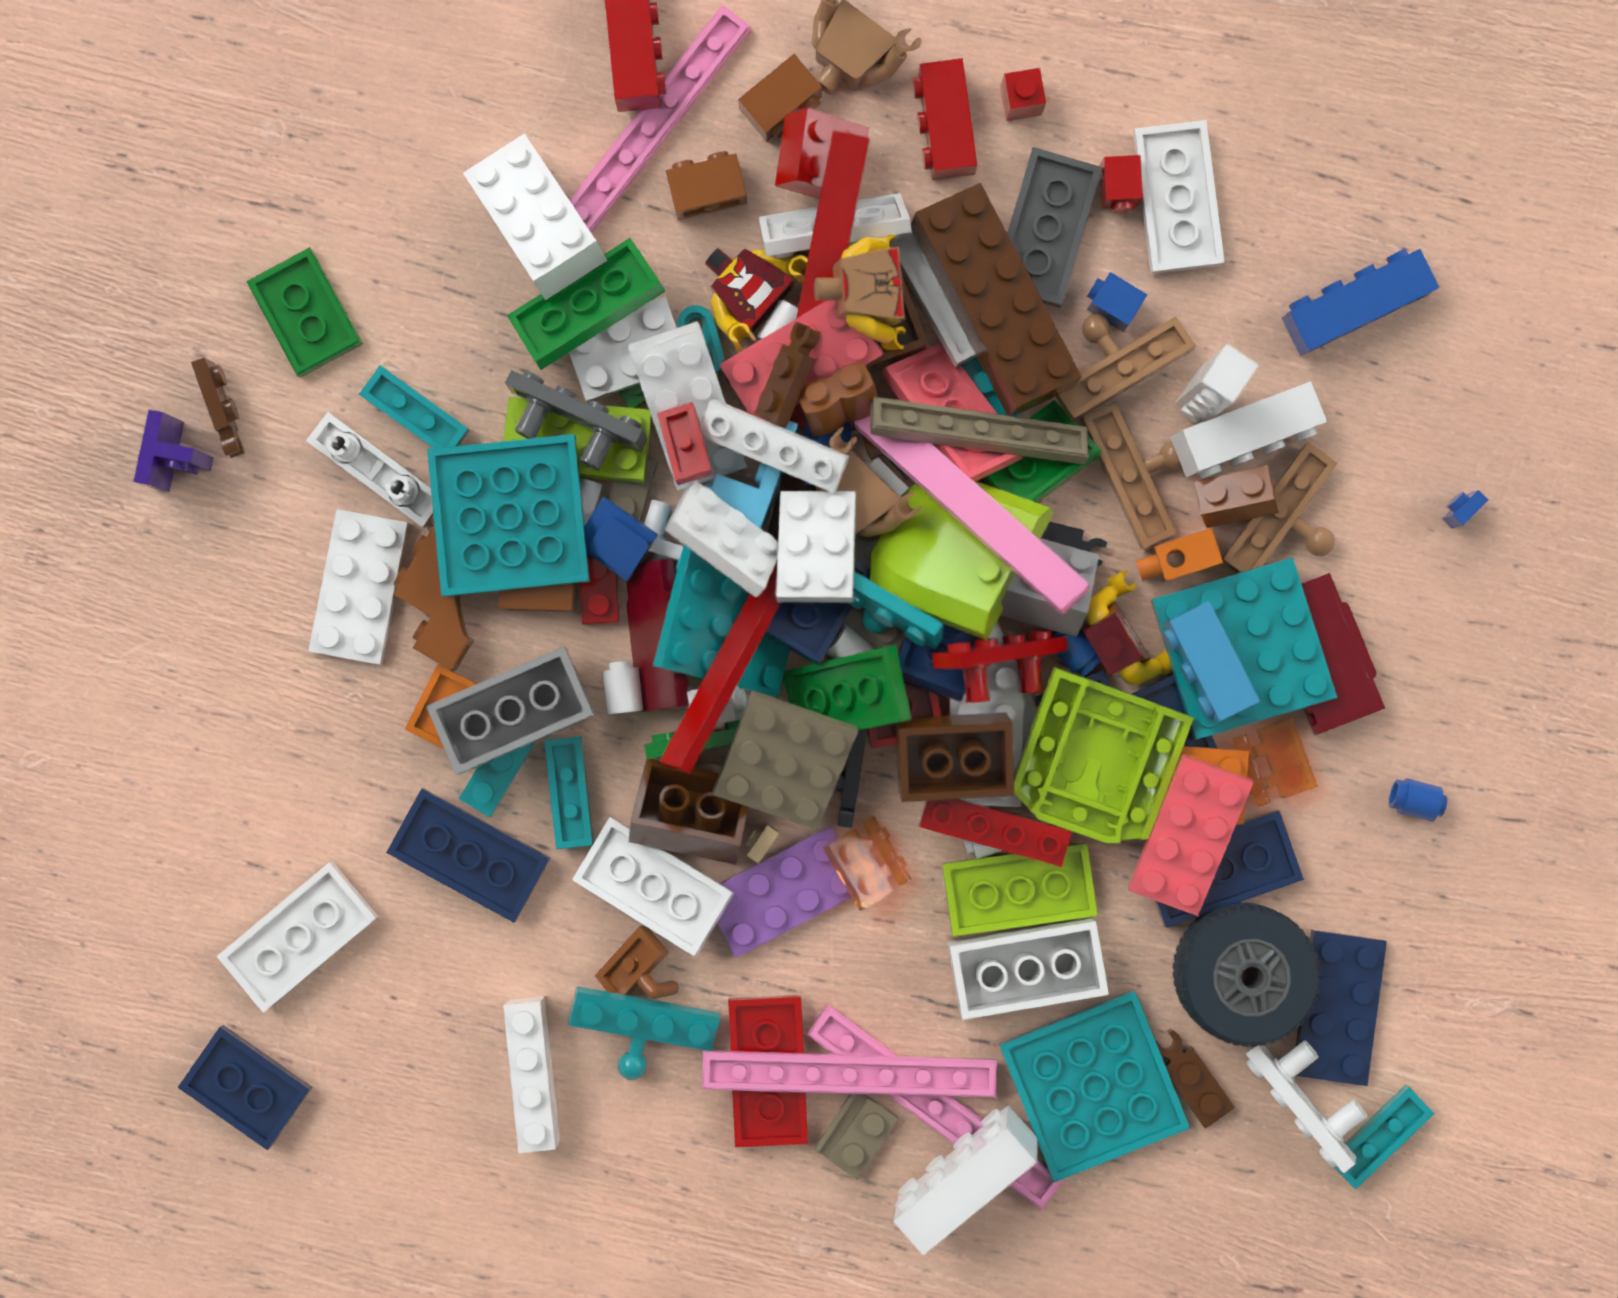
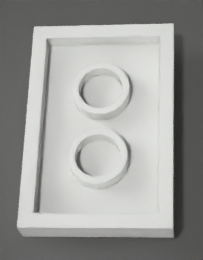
[569,296,676,403]
[665,480,778,597]
[776,491,856,602]

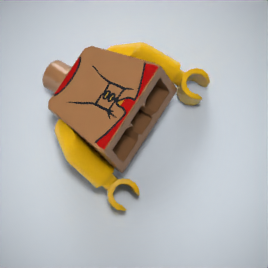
[814,234,905,351]

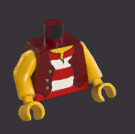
[705,248,808,351]
[1083,570,1172,685]

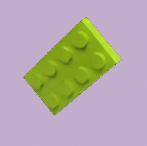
[503,397,653,483]
[942,843,1098,937]

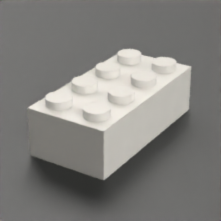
[463,134,607,300]
[628,321,747,491]
[947,917,1109,1020]
[893,1105,1037,1255]

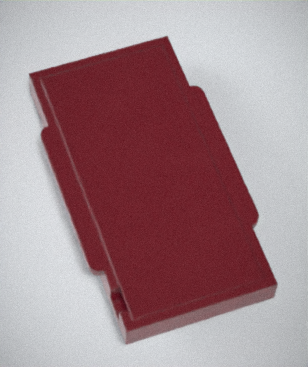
[626,558,690,712]
[1301,573,1385,735]

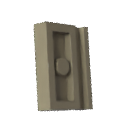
[814,1094,899,1180]

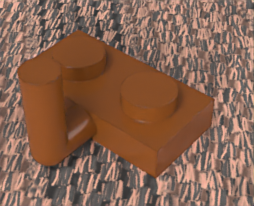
[595,926,679,999]

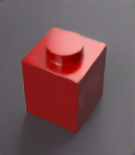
[1000,68,1046,121]
[1100,155,1143,213]

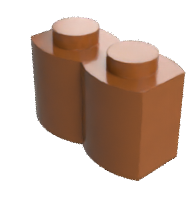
[798,363,878,436]

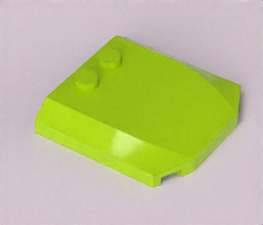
[870,481,1053,640]
[1014,667,1194,844]

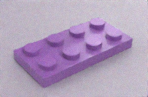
[717,825,865,958]

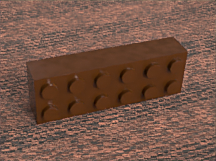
[911,182,1082,417]

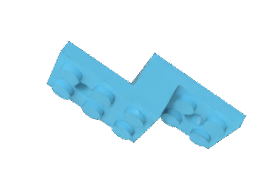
[676,421,798,571]

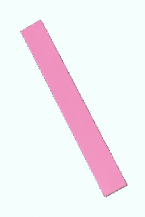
[569,5,751,234]
[854,416,1090,615]
[807,1004,1063,1210]
[702,1050,997,1097]

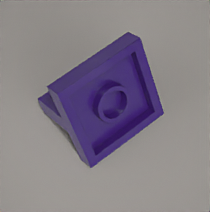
[133,409,214,492]

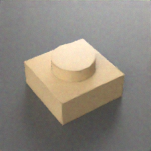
[745,824,780,864]

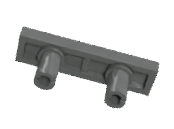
[505,370,647,471]

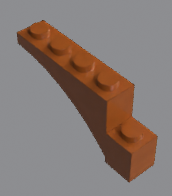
[393,515,474,671]

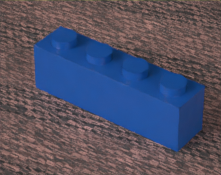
[1282,248,1440,357]

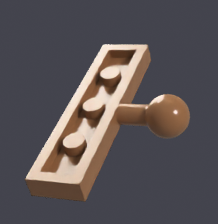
[1056,314,1196,423]
[1081,402,1182,550]
[1222,442,1338,573]

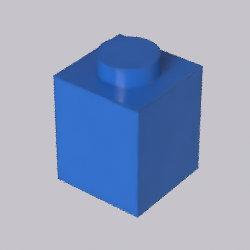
[1086,272,1148,332]

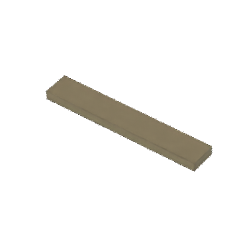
[870,397,1089,464]

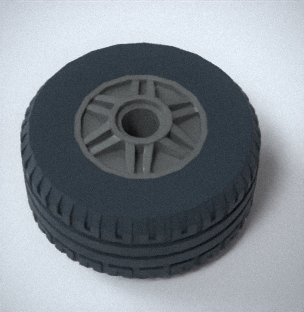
[1172,902,1321,1047]

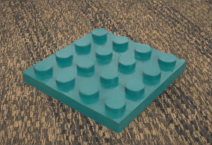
[427,434,590,597]
[653,544,790,697]
[1151,557,1337,740]
[998,990,1190,1183]

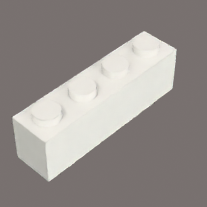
[1175,344,1259,423]
[1170,381,1327,479]
[503,996,560,1154]

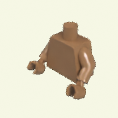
[812,0,921,95]
[815,428,923,538]

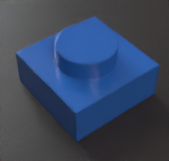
[1442,490,1489,529]

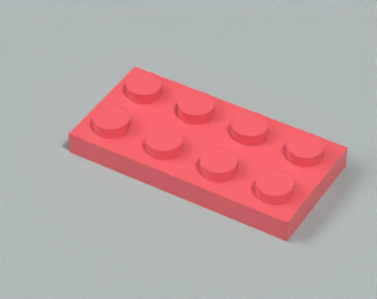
[719,300,884,422]
[882,343,1023,482]
[1128,753,1254,916]

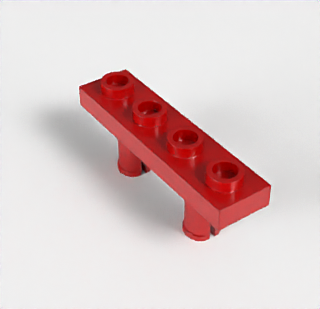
[933,630,1067,703]
[919,799,1072,867]

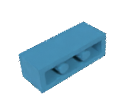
[1163,601,1260,723]

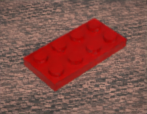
[728,995,808,1147]

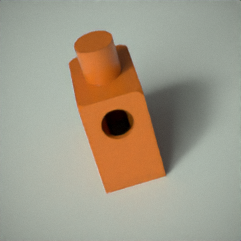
[1136,528,1223,582]

